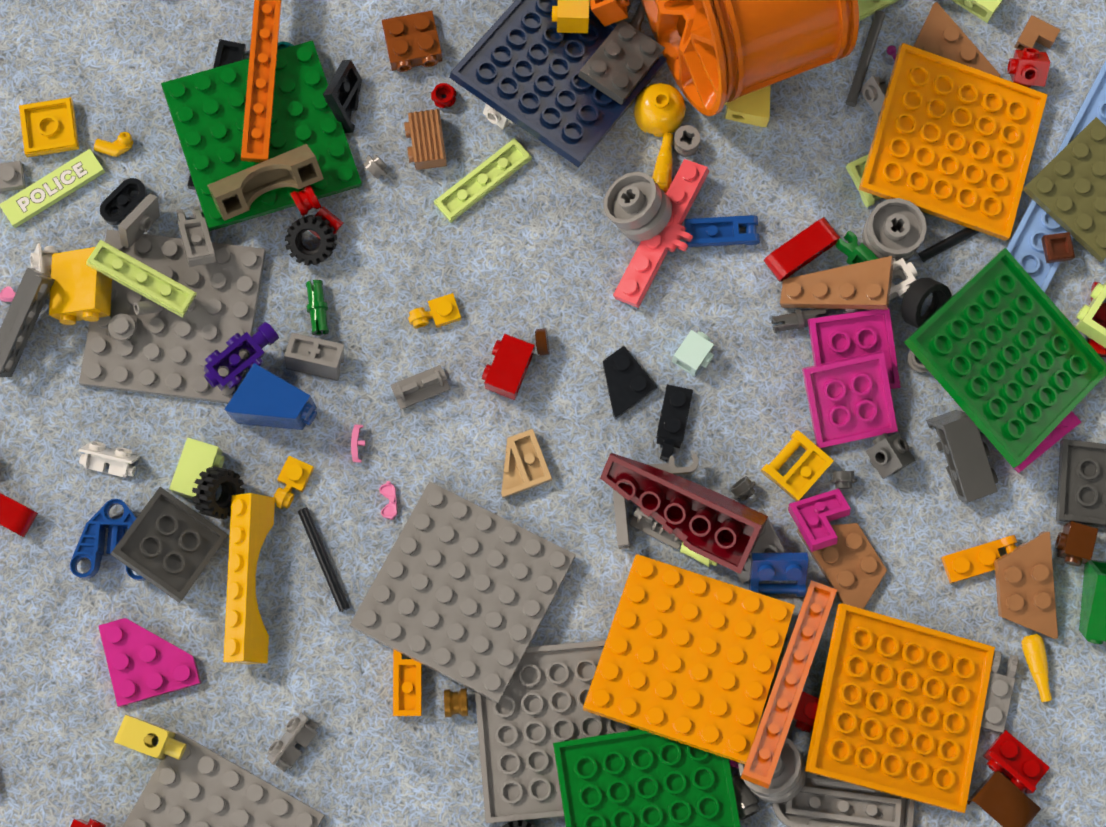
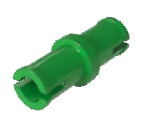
[306,280,329,336]

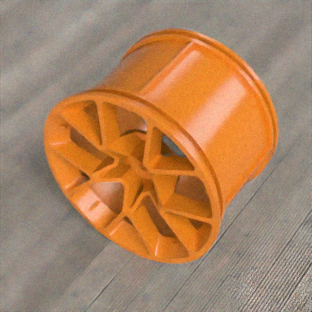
[641,0,859,116]

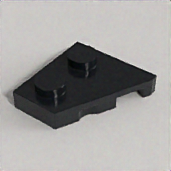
[323,60,362,133]
[602,346,657,420]

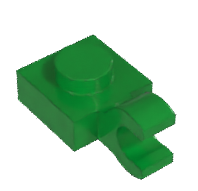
[835,231,879,265]

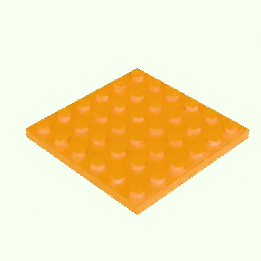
[859,43,1048,241]
[583,554,795,765]
[805,603,995,813]

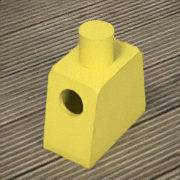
[724,85,771,127]
[114,715,186,760]

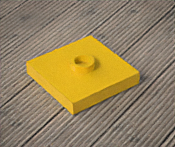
[19,97,79,158]

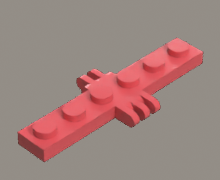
[613,159,709,308]

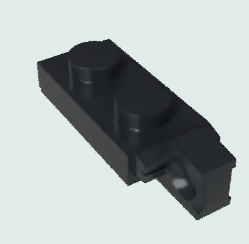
[656,384,693,461]

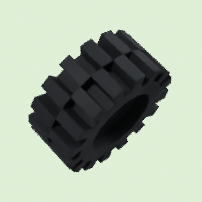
[285,215,337,266]
[192,467,245,519]

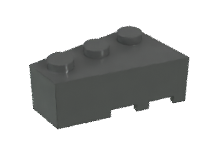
[926,410,998,503]

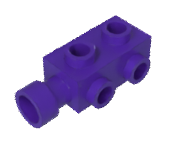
[204,322,279,391]

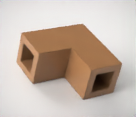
[1014,15,1061,50]

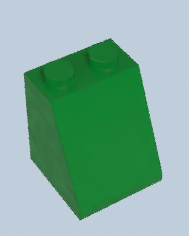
[1079,560,1106,644]

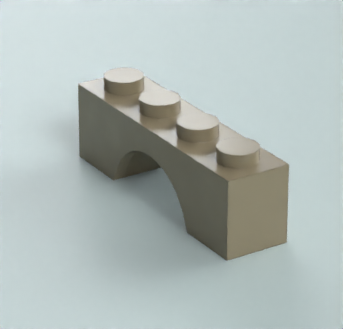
[207,144,324,221]

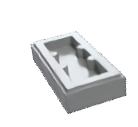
[118,194,160,248]

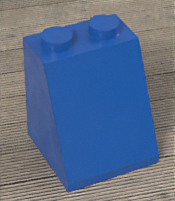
[224,363,317,430]

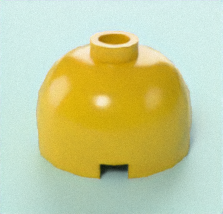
[633,83,686,137]

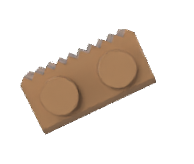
[404,109,447,170]

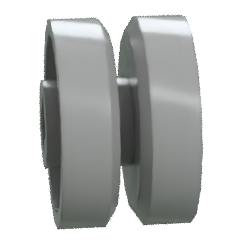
[603,172,672,241]
[862,198,927,261]
[738,737,807,804]

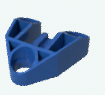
[70,499,146,581]

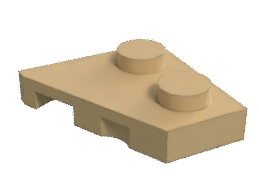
[501,429,552,499]

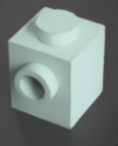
[672,330,714,376]

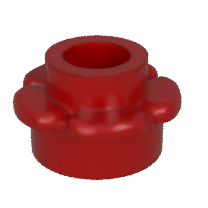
[431,83,456,108]

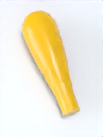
[652,132,673,193]
[1021,634,1052,702]

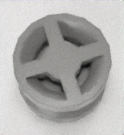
[673,125,701,157]

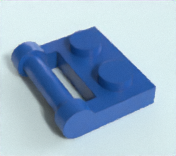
[749,552,809,597]

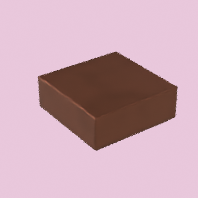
[1041,232,1075,263]

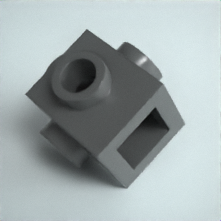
[866,433,916,479]

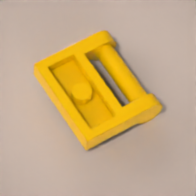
[761,430,834,501]

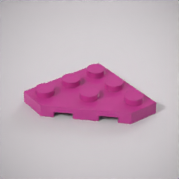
[98,618,201,707]

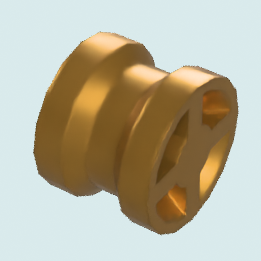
[444,688,468,718]

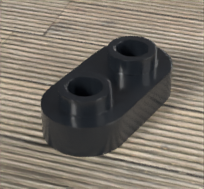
[100,178,147,225]

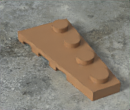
[780,256,894,310]

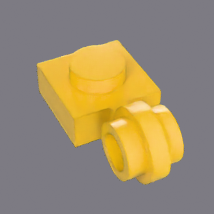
[408,293,462,329]
[274,456,314,509]

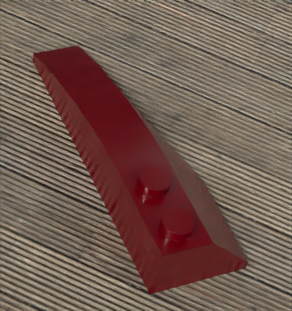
[600,453,768,574]

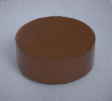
[535,328,550,356]

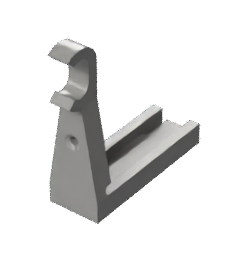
[612,453,699,549]

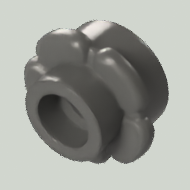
[830,471,857,489]
[730,476,756,501]

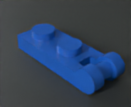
[684,215,760,247]

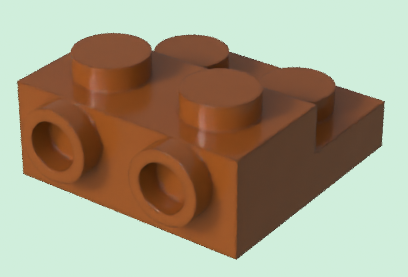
[382,10,443,72]

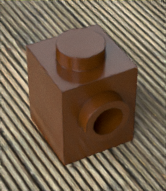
[1055,521,1098,566]

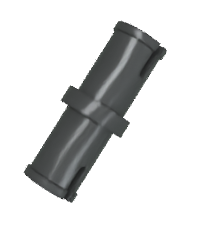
[771,309,827,333]

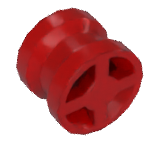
[290,185,321,217]

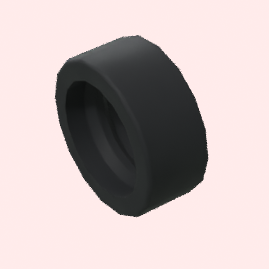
[901,278,952,328]

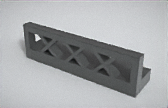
[0,268,55,378]

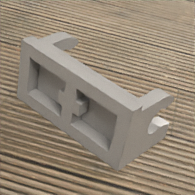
[284,333,344,381]

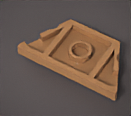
[913,2,1001,77]
[796,523,887,609]
[994,531,1058,639]

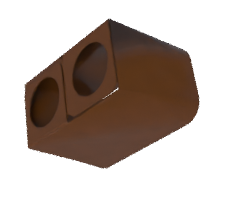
[967,771,1041,827]

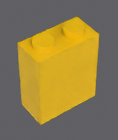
[49,247,112,325]

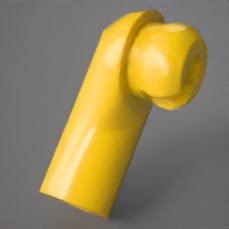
[94,132,134,157]

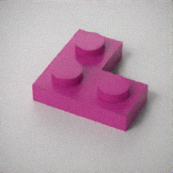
[788,488,851,552]

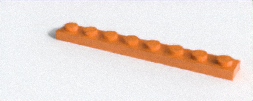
[241,0,282,163]
[741,580,837,789]

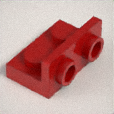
[983,730,1050,794]

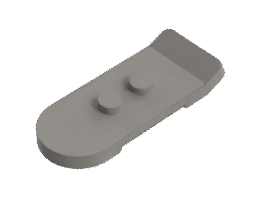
[772,772,915,827]

